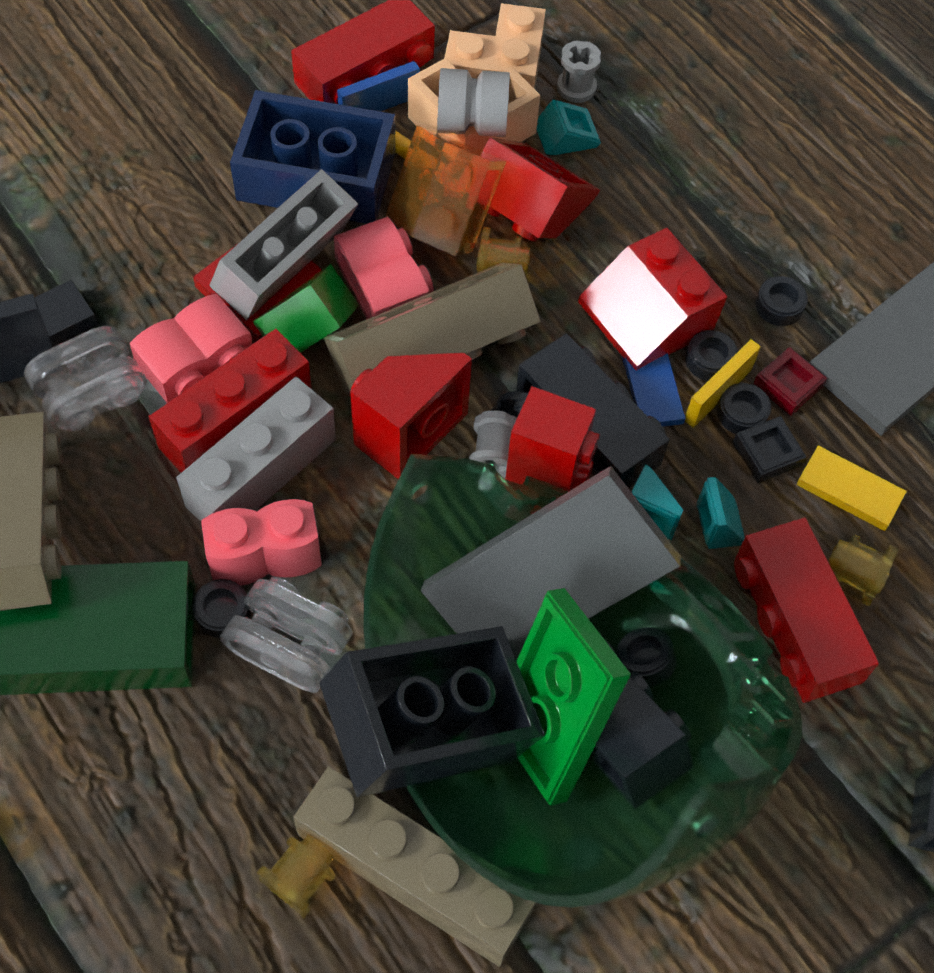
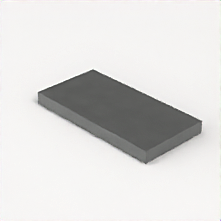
[810,262,934,436]
[421,466,681,659]

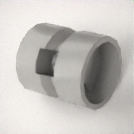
[437,68,510,137]

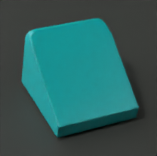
[536,99,601,155]
[632,465,683,540]
[696,477,745,549]

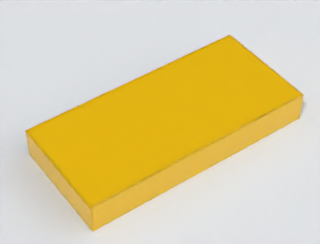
[685,339,761,428]
[796,445,907,531]

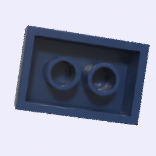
[230,90,396,224]

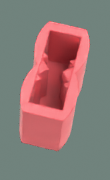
[334,216,434,319]
[130,294,253,403]
[201,499,322,586]

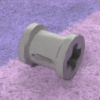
[557,41,601,103]
[468,411,517,479]

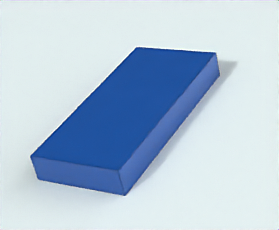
[337,61,420,112]
[622,353,685,427]

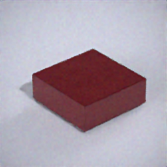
[753,347,827,416]

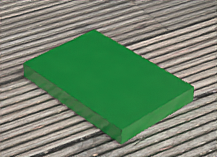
[516,588,631,806]

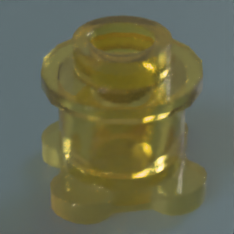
[477,227,530,277]
[828,534,898,606]
[256,835,336,918]

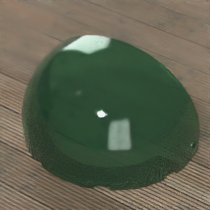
[363,454,802,907]

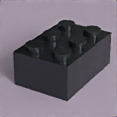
[319,626,545,797]

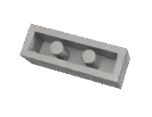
[210,169,358,321]
[176,377,336,521]

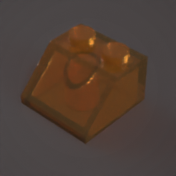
[385,125,506,256]

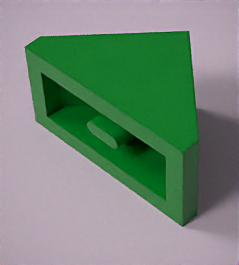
[253,264,359,352]

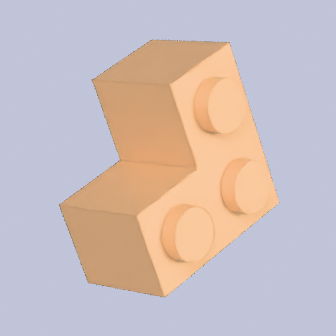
[445,3,546,89]
[408,58,540,175]

